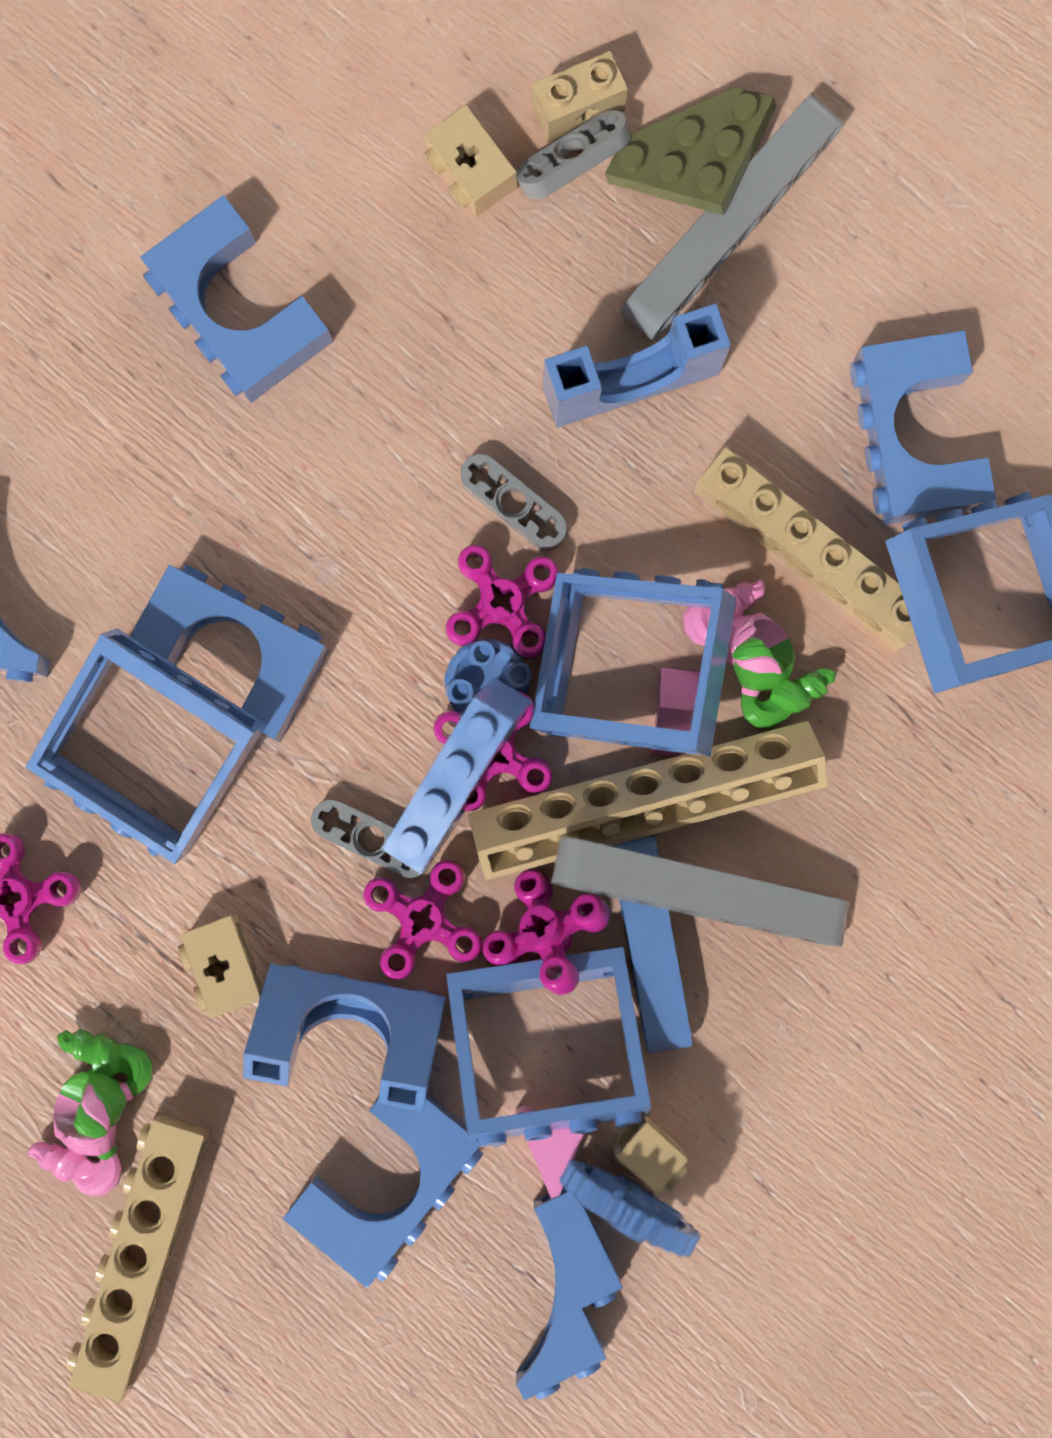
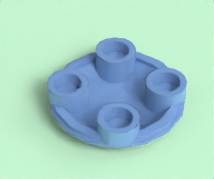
[444,639,531,714]

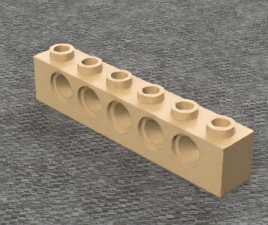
[693,447,915,651]
[67,1114,212,1403]

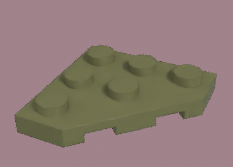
[605,87,776,215]

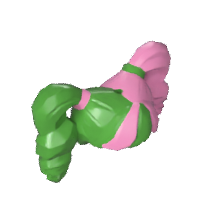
[683,579,836,729]
[28,1029,153,1196]

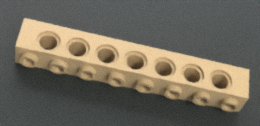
[468,720,828,880]

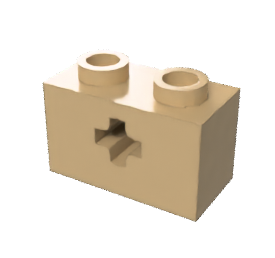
[531,51,628,143]
[423,105,517,217]
[178,914,263,1019]
[612,1116,688,1195]

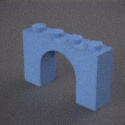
[140,195,333,403]
[543,304,731,428]
[850,331,996,525]
[130,564,329,742]
[382,677,532,874]
[243,964,446,1112]
[283,1093,483,1288]

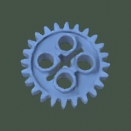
[559,1159,701,1258]

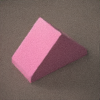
[651,668,700,757]
[516,1105,583,1199]

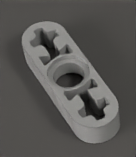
[516,110,631,199]
[460,454,567,551]
[311,800,431,878]

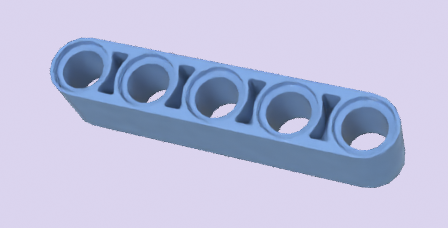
[611,835,692,1054]

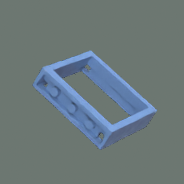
[885,492,1052,694]
[530,568,737,757]
[25,628,266,864]
[446,947,651,1147]

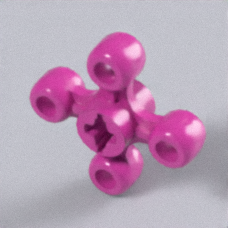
[446,545,559,659]
[433,692,553,811]
[0,833,81,964]
[363,860,482,979]
[483,869,610,995]

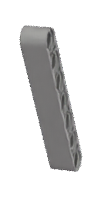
[620,94,845,341]
[551,837,850,947]

